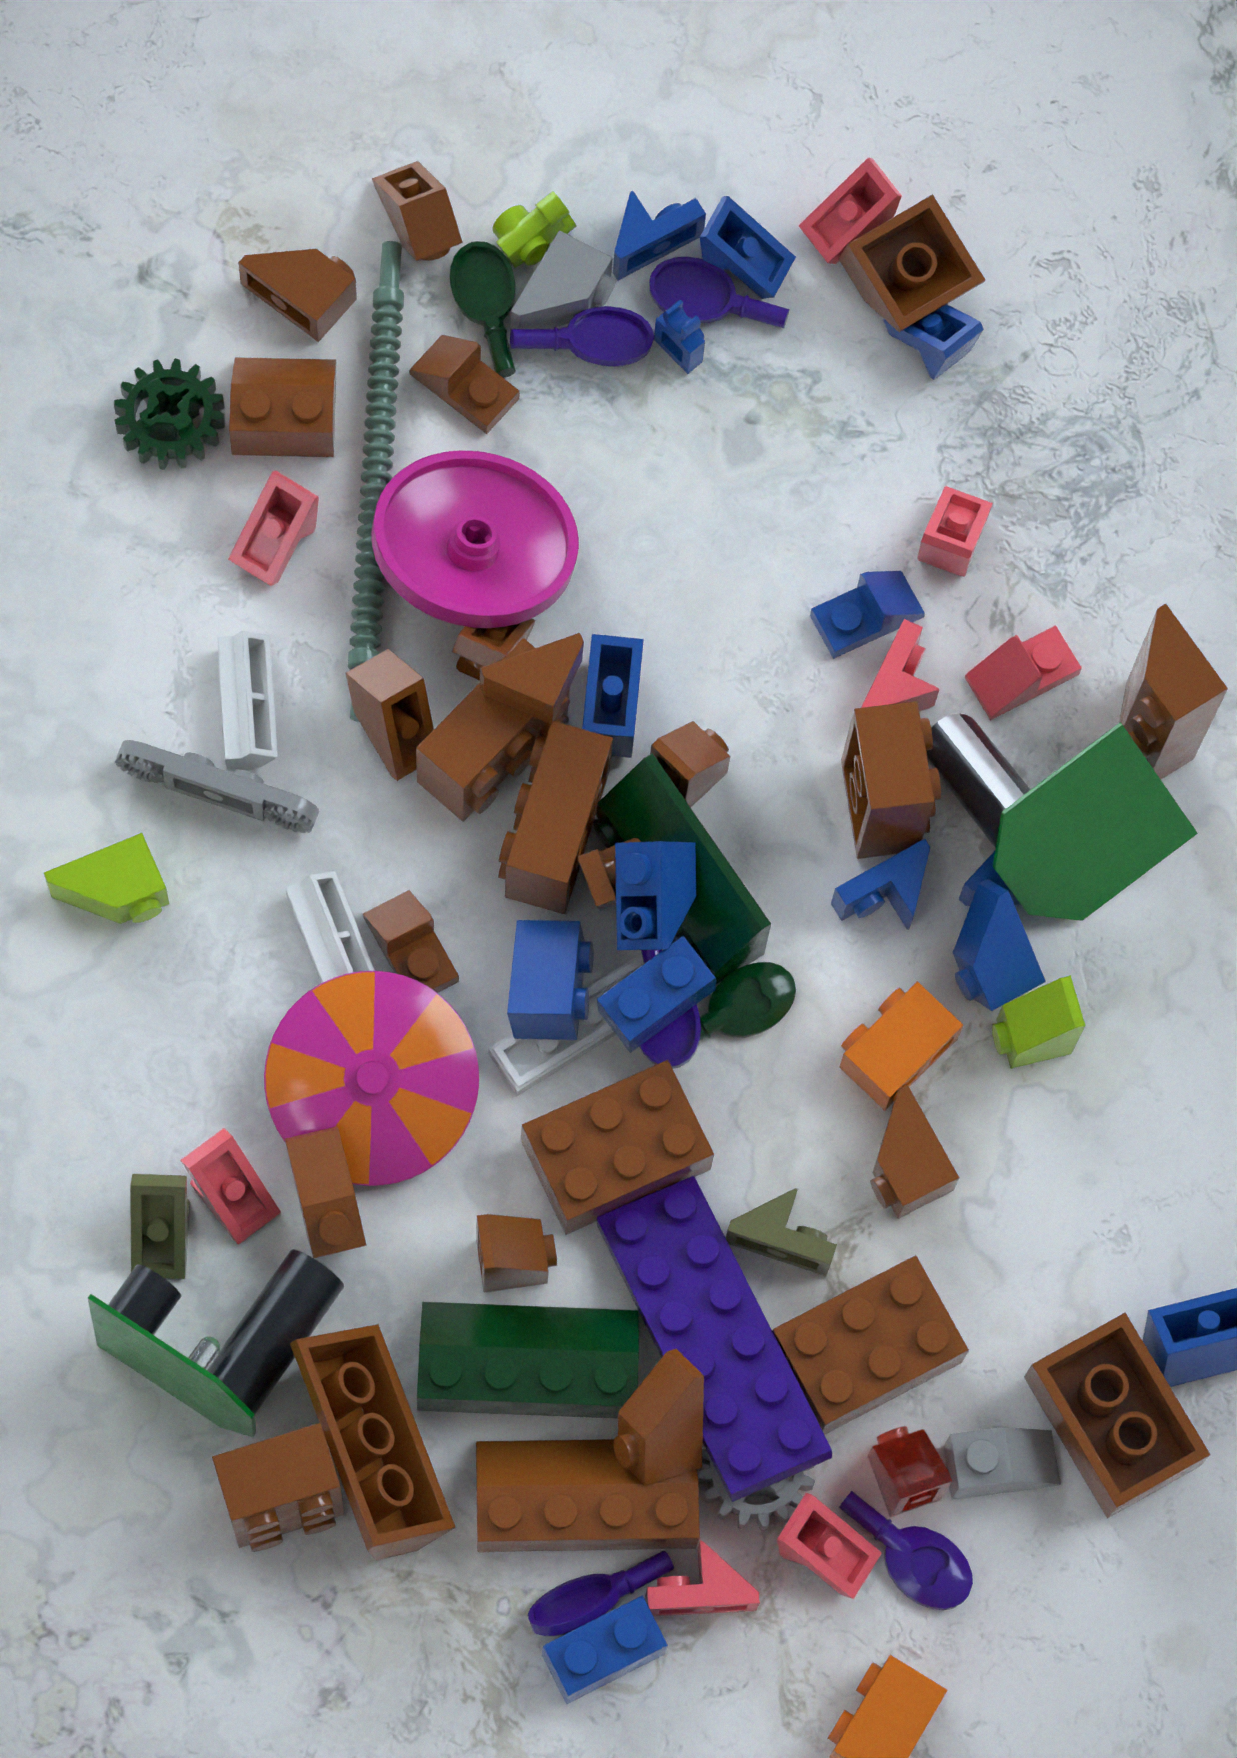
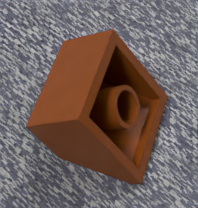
[838,194,985,332]
[229,357,337,457]

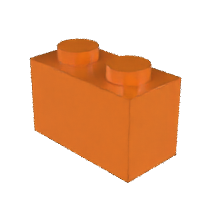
[839,981,963,1111]
[827,1655,948,1758]

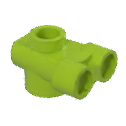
[492,191,577,268]

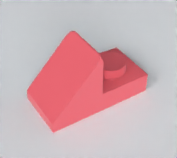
[798,158,902,264]
[228,470,319,586]
[917,486,993,577]
[861,619,939,711]
[965,625,1082,721]
[180,1128,281,1245]
[777,1493,882,1599]
[645,1540,760,1617]

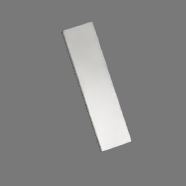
[488,954,644,1096]

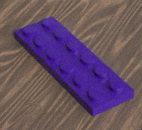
[596,1176,832,1502]

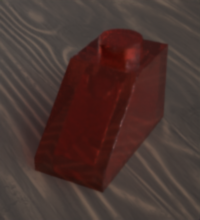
[868,1426,952,1517]

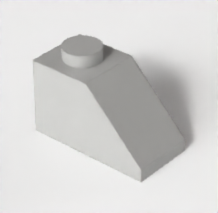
[510,230,616,332]
[943,1427,1060,1500]

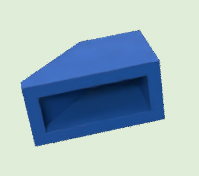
[953,879,1046,1011]

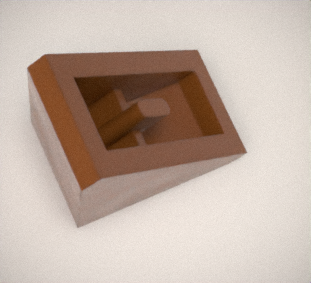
[480,633,584,724]

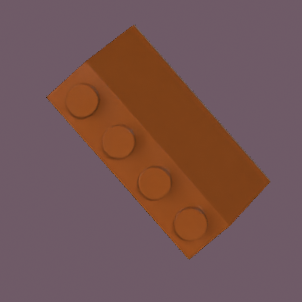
[1119,604,1228,779]
[290,1324,456,1561]
[476,1439,700,1552]

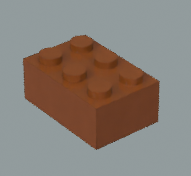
[416,638,571,822]
[841,701,941,859]
[498,721,613,915]
[521,1060,714,1235]
[772,1255,969,1435]
[1024,1312,1211,1519]
[212,1422,344,1552]

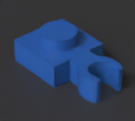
[654,300,705,374]

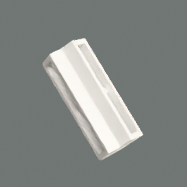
[217,630,278,770]
[285,871,375,983]

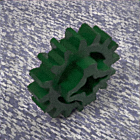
[114,358,226,470]

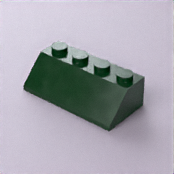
[594,753,771,985]
[417,1302,639,1419]

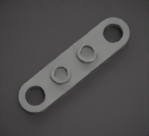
[115,740,319,833]

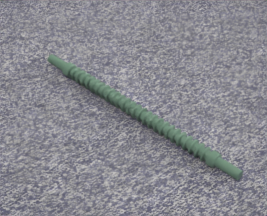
[348,241,404,722]

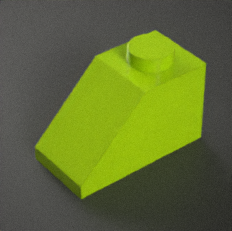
[44,833,170,924]
[992,975,1086,1069]

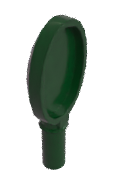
[449,241,516,378]
[700,962,796,1041]

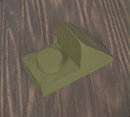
[130,1174,190,1279]
[725,1188,837,1276]

